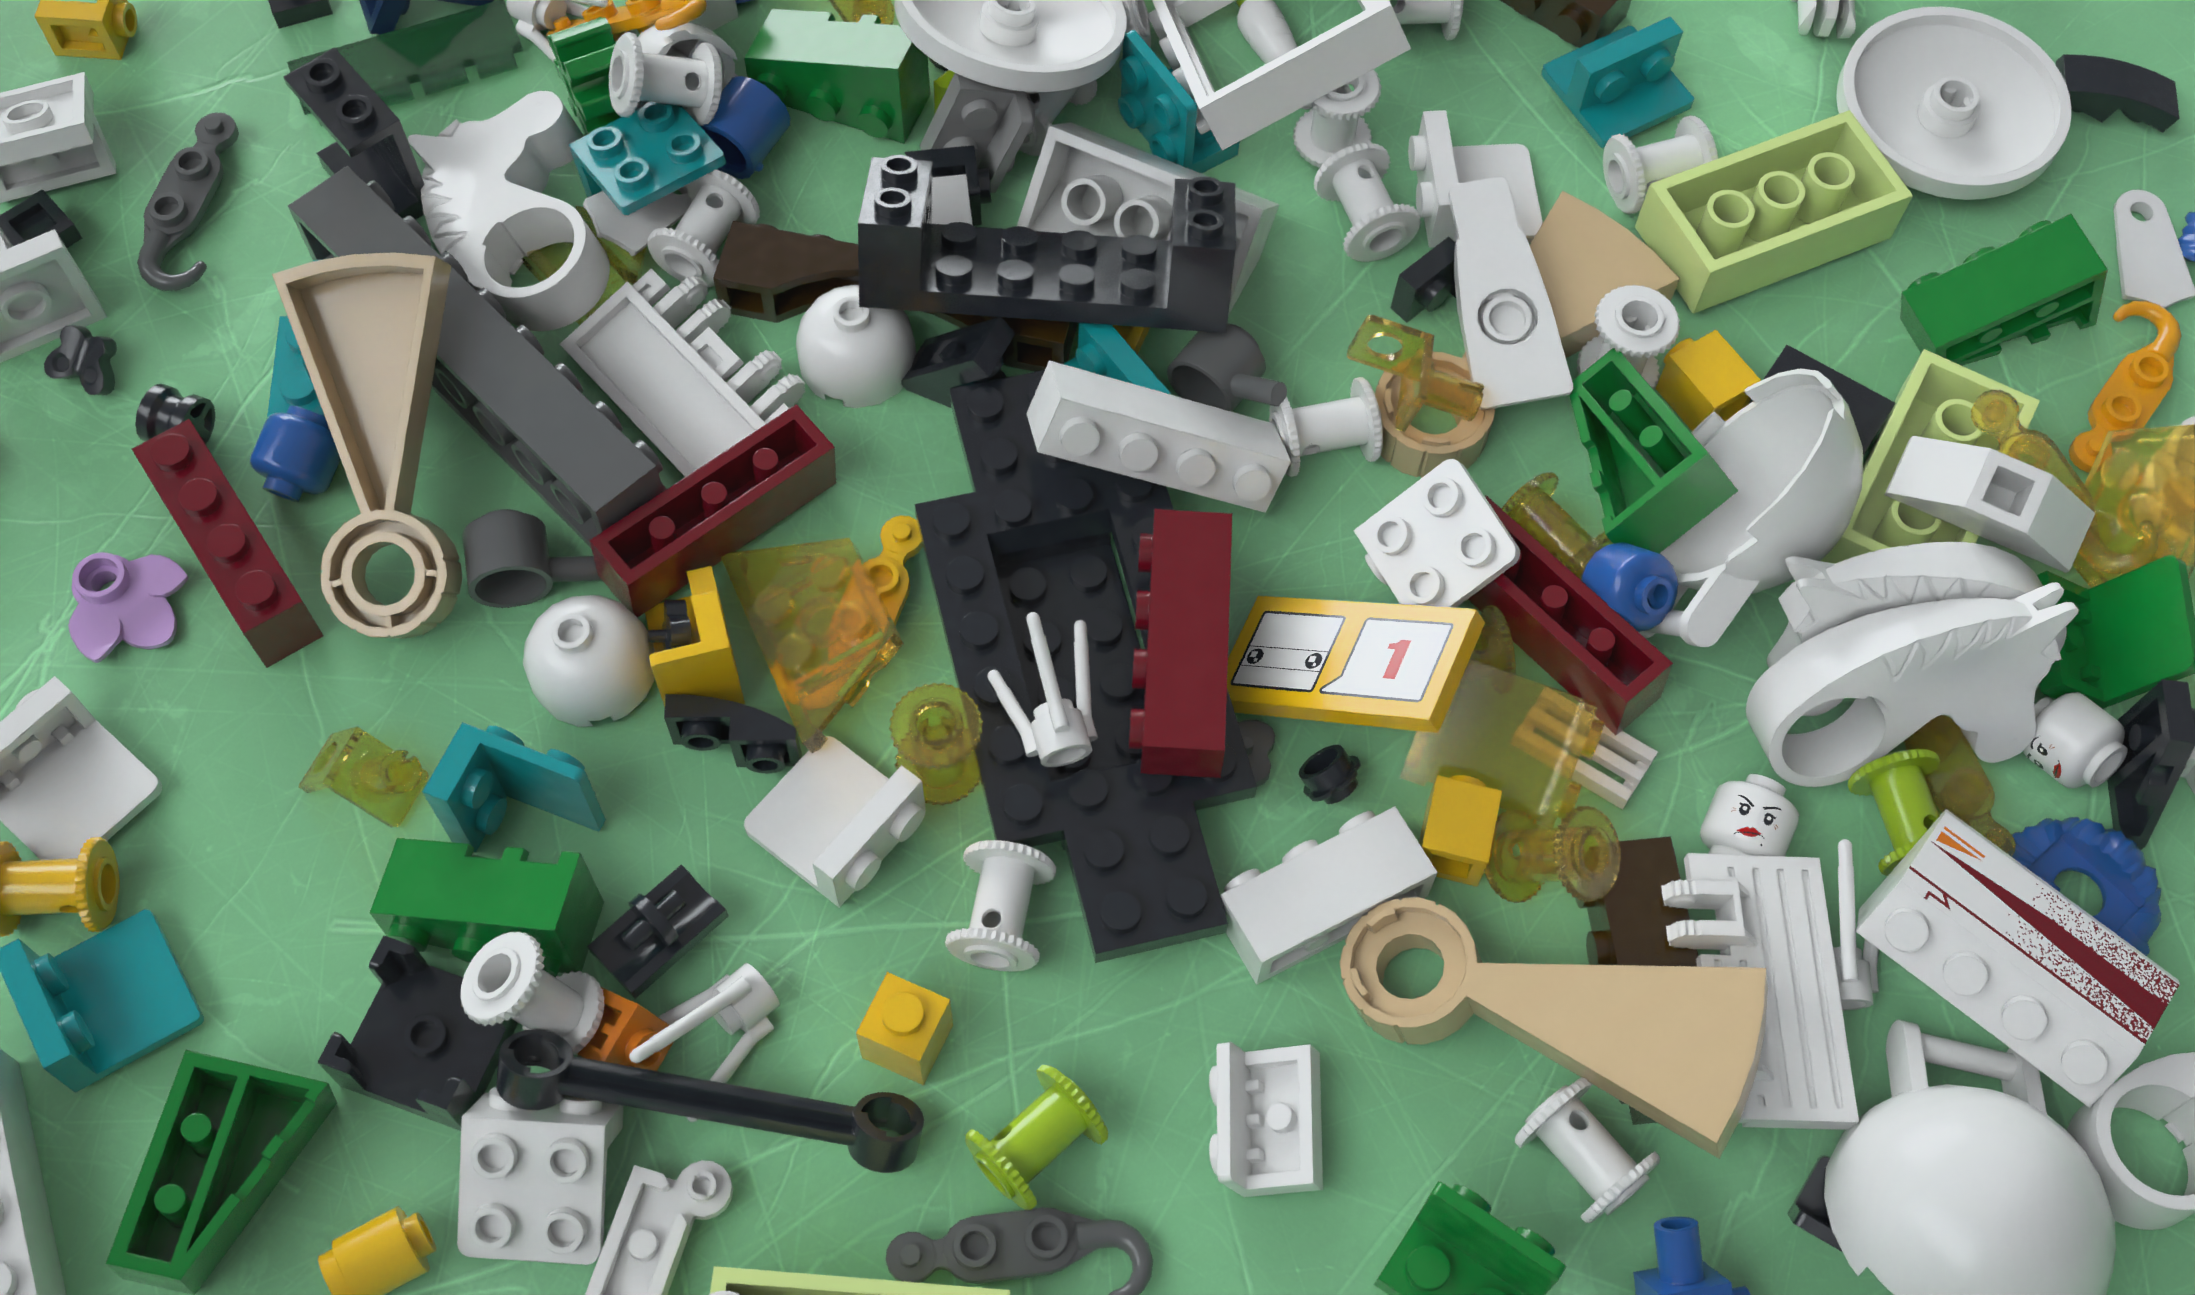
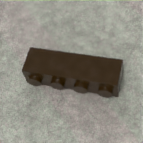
[1573,836,1698,1125]

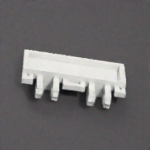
[560,268,806,477]
[1661,853,1859,1130]

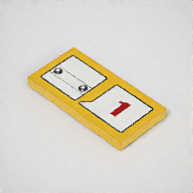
[1227,596,1485,733]

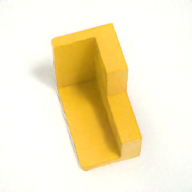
[645,566,745,707]

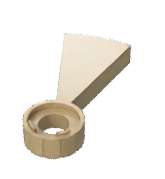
[1375,191,1680,478]
[272,253,463,639]
[1340,897,1768,1159]

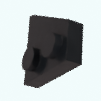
[2107,680,2195,850]

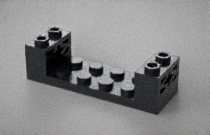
[858,155,1236,333]

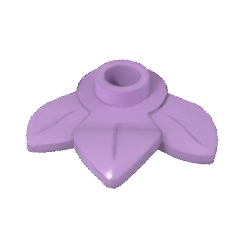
[68,552,188,663]

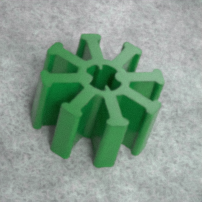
[547,17,641,136]

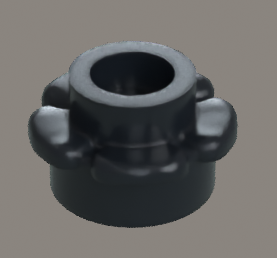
[1299,745,1361,804]

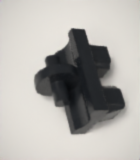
[587,864,729,999]

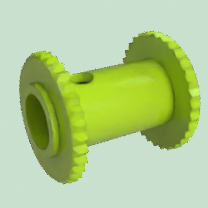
[1848,749,1941,876]
[965,1065,1108,1210]

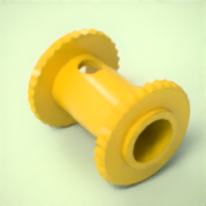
[0,837,120,937]

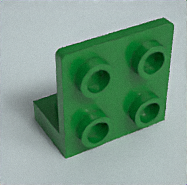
[1374,1181,1566,1295]

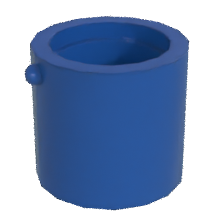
[698,76,790,179]

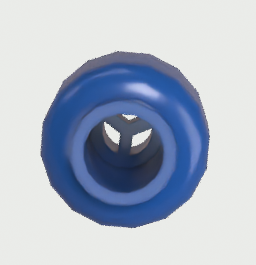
[250,405,341,502]
[1581,542,1678,632]

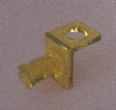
[1347,315,1484,432]
[298,726,429,828]

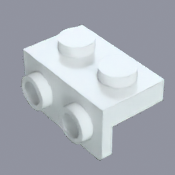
[1209,1042,1323,1197]

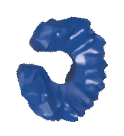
[2000,817,2162,956]

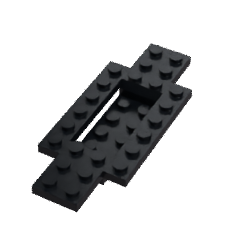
[914,365,1257,963]

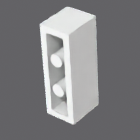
[1221,806,1438,985]

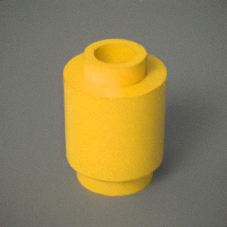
[318,1206,436,1295]

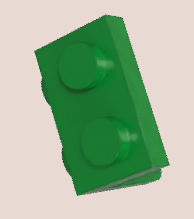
[2037,555,2195,709]

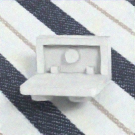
[1408,110,1543,248]
[1353,459,1520,608]
[0,676,162,860]
[744,736,926,908]
[457,1087,623,1265]

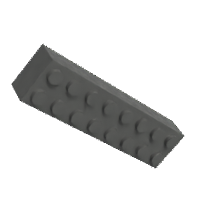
[288,165,666,549]

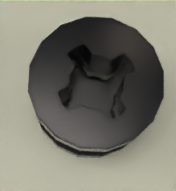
[135,383,216,445]

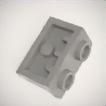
[920,73,1035,193]

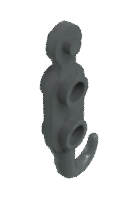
[137,112,239,291]
[886,1207,1153,1295]

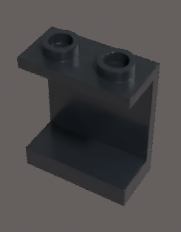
[283,47,424,220]

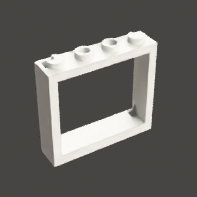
[1148,0,1411,150]

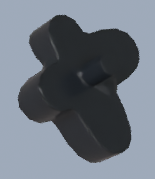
[44,325,117,395]
[647,599,692,650]

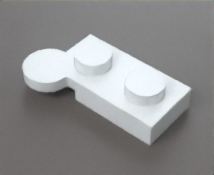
[585,1160,733,1295]

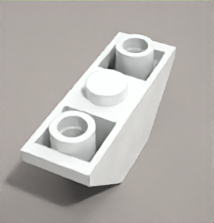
[1884,436,2095,573]

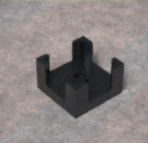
[318,935,518,1131]

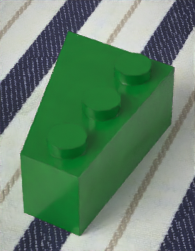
[744,9,930,144]
[1900,214,2108,366]
[1569,348,1738,553]
[370,838,604,978]
[106,1050,337,1295]

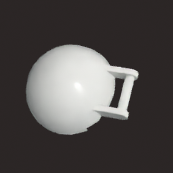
[1639,368,1863,647]
[1824,1020,2116,1295]

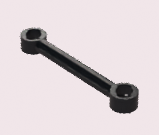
[496,1029,924,1173]

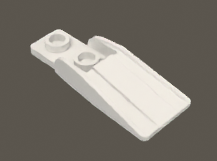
[1449,176,1573,410]

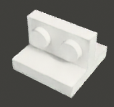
[0,72,116,203]
[0,227,107,363]

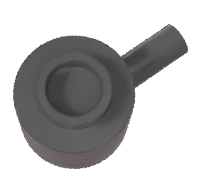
[1167,323,1287,412]
[462,509,602,608]

